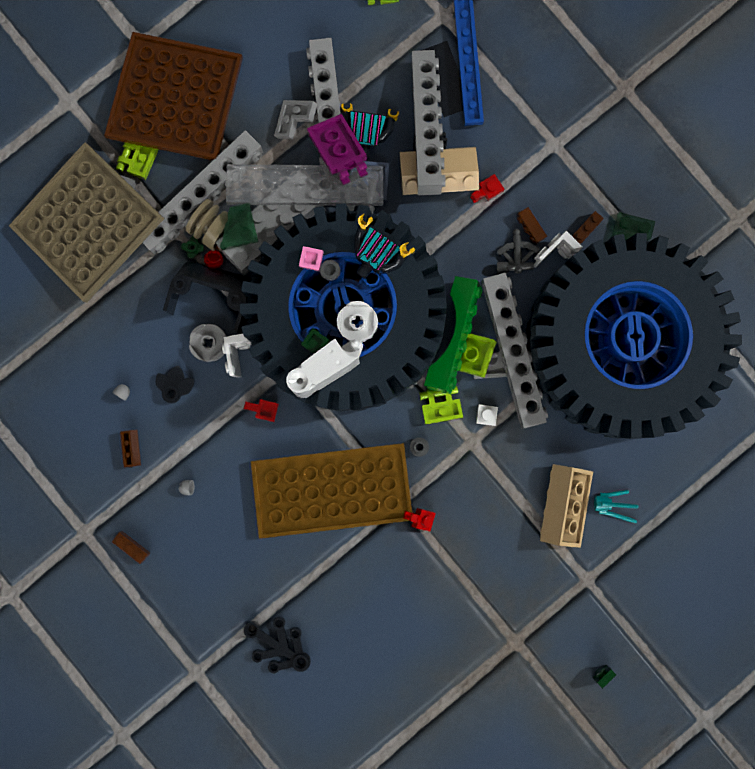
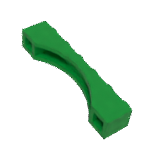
[424,276,482,395]

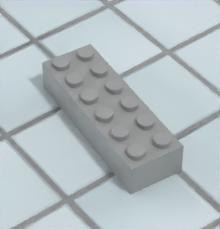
[216,168,328,276]

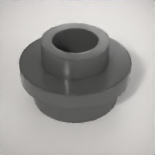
[410,438,429,457]

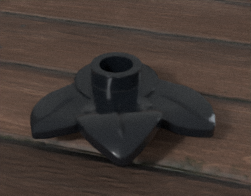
[155,366,194,403]

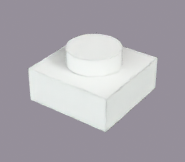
[476,404,498,426]

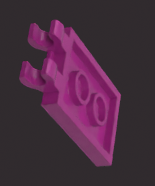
[307,114,368,185]

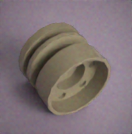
[185,199,236,251]

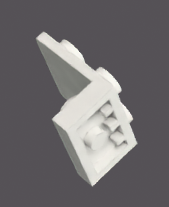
[534,231,583,268]
[222,334,252,378]

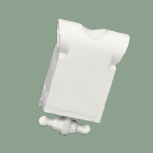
[286,339,363,398]

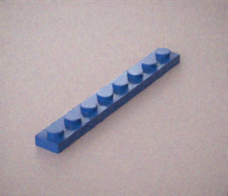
[453,0,484,126]

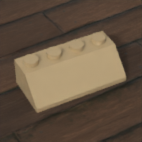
[400,147,479,195]
[540,464,593,548]

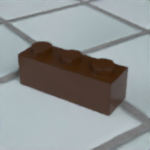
[517,207,547,245]
[572,211,604,245]
[120,430,141,467]
[112,531,150,564]

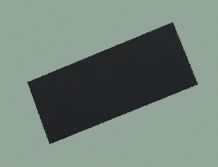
[420,41,463,117]

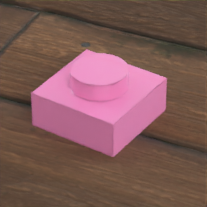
[299,246,324,272]

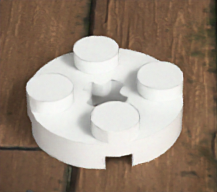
[337,301,378,342]

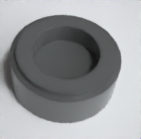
[320,260,341,281]

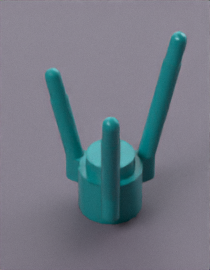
[594,490,639,523]

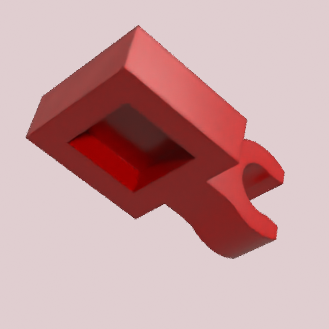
[470,174,505,203]
[243,399,279,422]
[403,508,436,531]

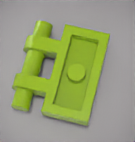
[116,142,159,180]
[419,386,463,425]

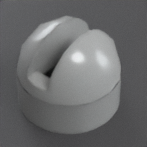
[112,384,130,401]
[179,480,195,495]

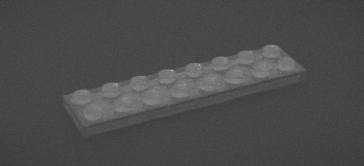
[226,164,383,206]

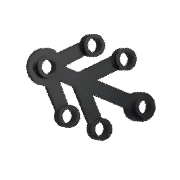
[244,616,311,674]

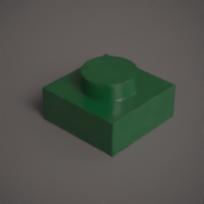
[301,328,330,354]
[593,665,616,689]

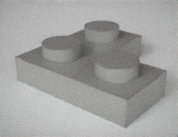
[274,100,317,140]

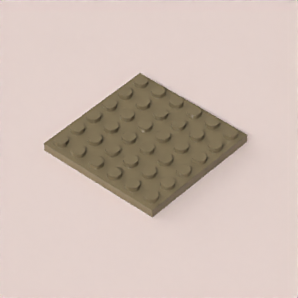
[9,142,165,303]

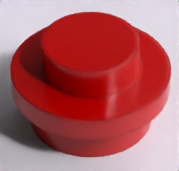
[204,250,223,268]

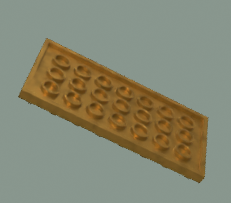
[251,443,412,539]

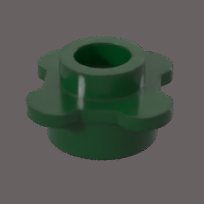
[181,236,204,259]

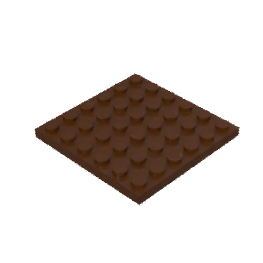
[104,32,243,160]

